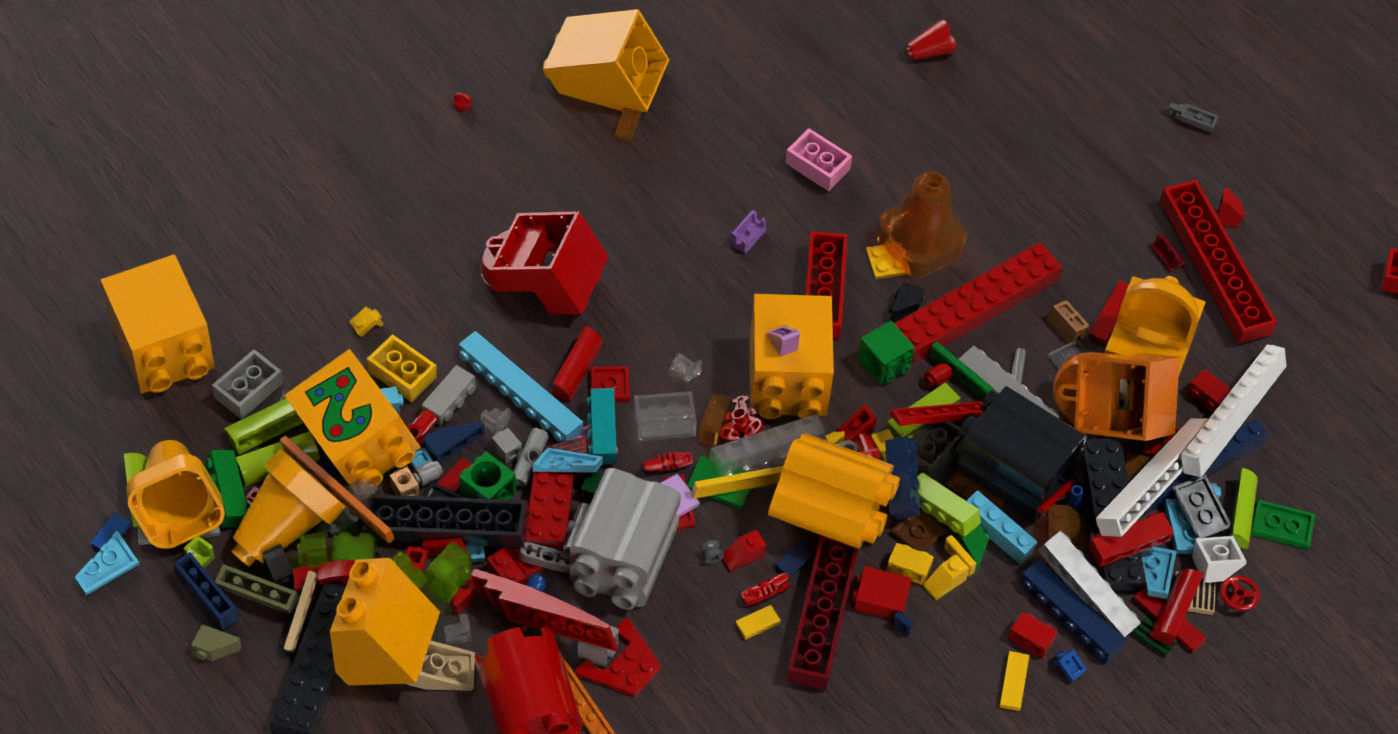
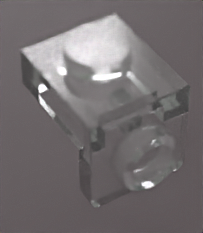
[669,353,703,382]

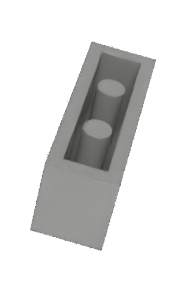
[422,365,476,426]

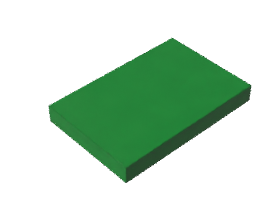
[687,456,751,509]
[1251,500,1316,550]

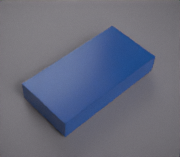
[90,513,131,551]

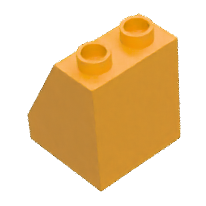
[543,9,670,113]
[330,558,440,685]

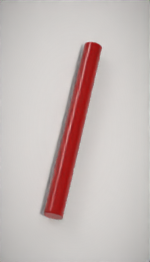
[1037,478,1077,514]

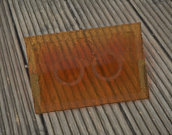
[1045,504,1085,568]

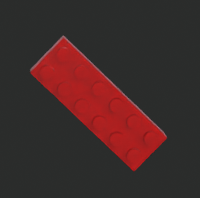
[805,231,848,339]

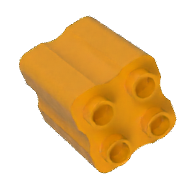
[768,433,900,549]

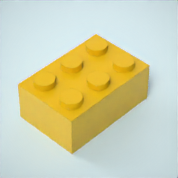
[367,334,437,403]

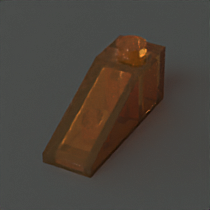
[699,393,732,446]

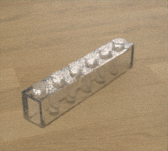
[709,415,826,477]

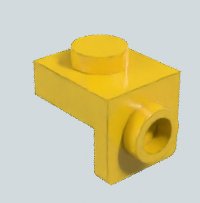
[349,307,384,337]

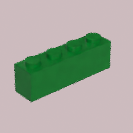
[204,450,248,528]

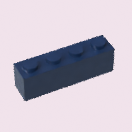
[885,436,921,520]
[173,552,239,631]

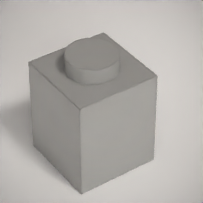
[492,428,522,464]

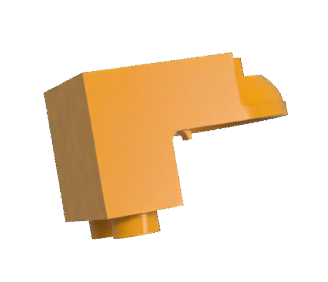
[1105,276,1206,382]

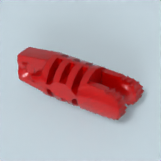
[641,452,693,473]
[741,573,789,606]

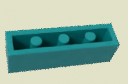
[587,388,617,465]

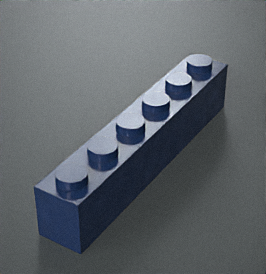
[1020,559,1126,664]

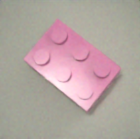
[785,128,852,191]

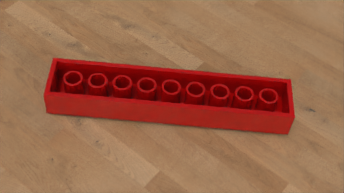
[1159,179,1277,344]
[894,242,1063,364]

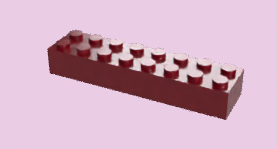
[786,535,859,690]

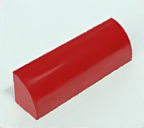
[553,325,602,402]
[1150,569,1204,646]

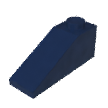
[423,421,485,465]

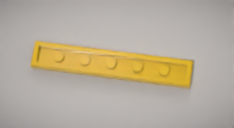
[692,466,783,499]

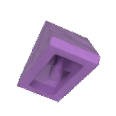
[767,326,800,357]

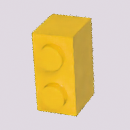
[886,543,934,585]

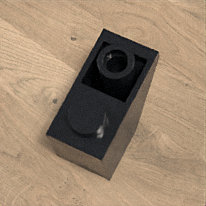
[889,282,925,322]

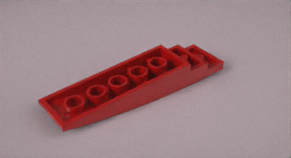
[471,569,618,652]

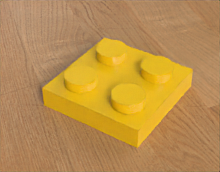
[866,242,912,280]

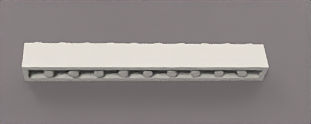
[1181,344,1286,477]
[1096,418,1209,537]

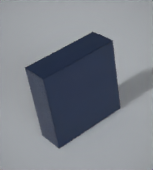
[892,611,915,637]

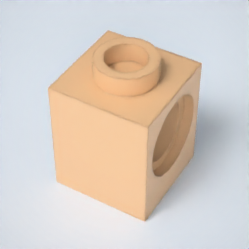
[390,467,419,496]

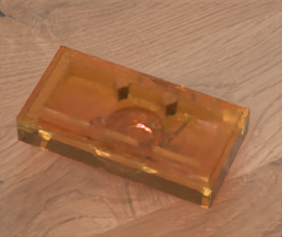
[614,108,642,143]

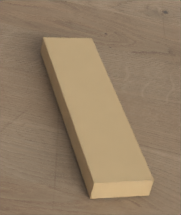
[284,571,317,654]

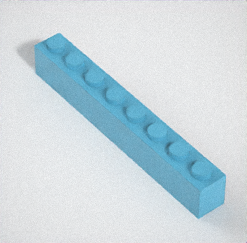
[459,331,583,442]

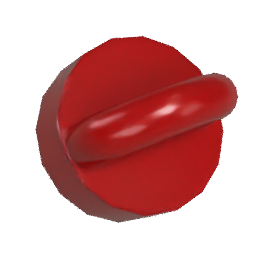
[454,93,472,111]

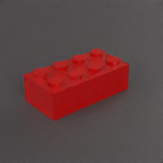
[525,472,574,551]

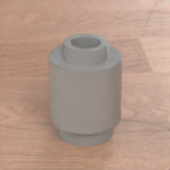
[412,461,443,486]

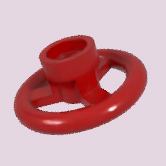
[1220,575,1260,611]

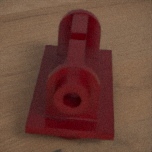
[1150,233,1186,271]

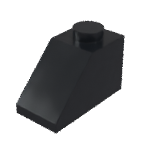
[262,544,294,588]

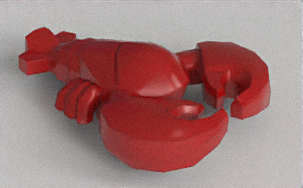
[720,395,764,443]

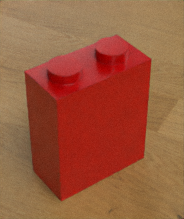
[852,566,912,620]

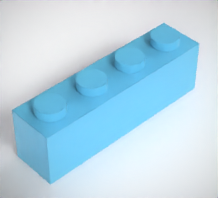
[967,490,1037,564]

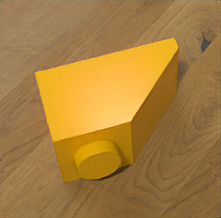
[923,554,969,600]

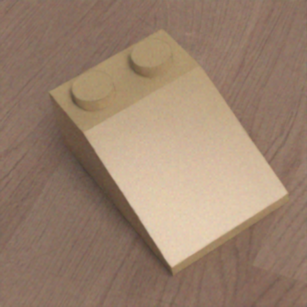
[407,641,475,691]

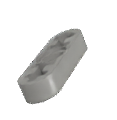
[518,542,573,573]

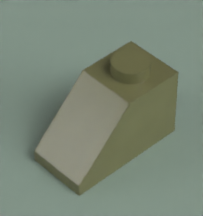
[191,625,241,661]

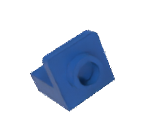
[1051,650,1087,682]

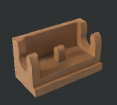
[1047,300,1090,345]

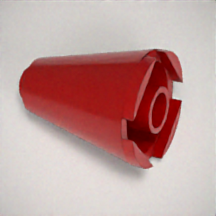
[905,19,957,60]

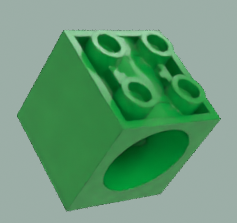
[857,321,915,386]
[459,452,516,500]

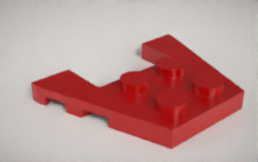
[575,617,661,697]

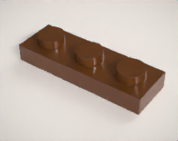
[945,471,1006,510]

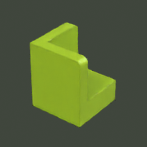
[184,536,215,568]

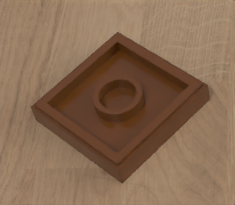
[890,509,947,552]

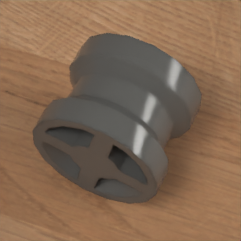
[700,540,724,564]

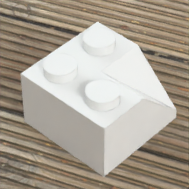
[1192,536,1247,583]

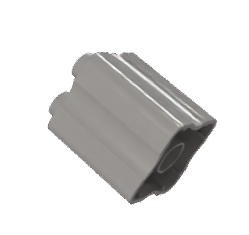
[570,468,681,610]

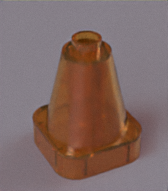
[877,172,967,277]

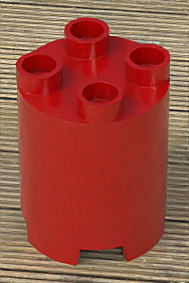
[474,627,583,734]

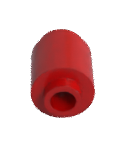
[924,363,953,389]

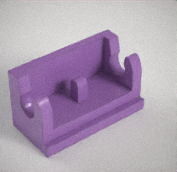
[730,210,767,255]

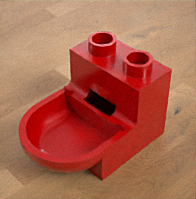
[481,211,609,315]

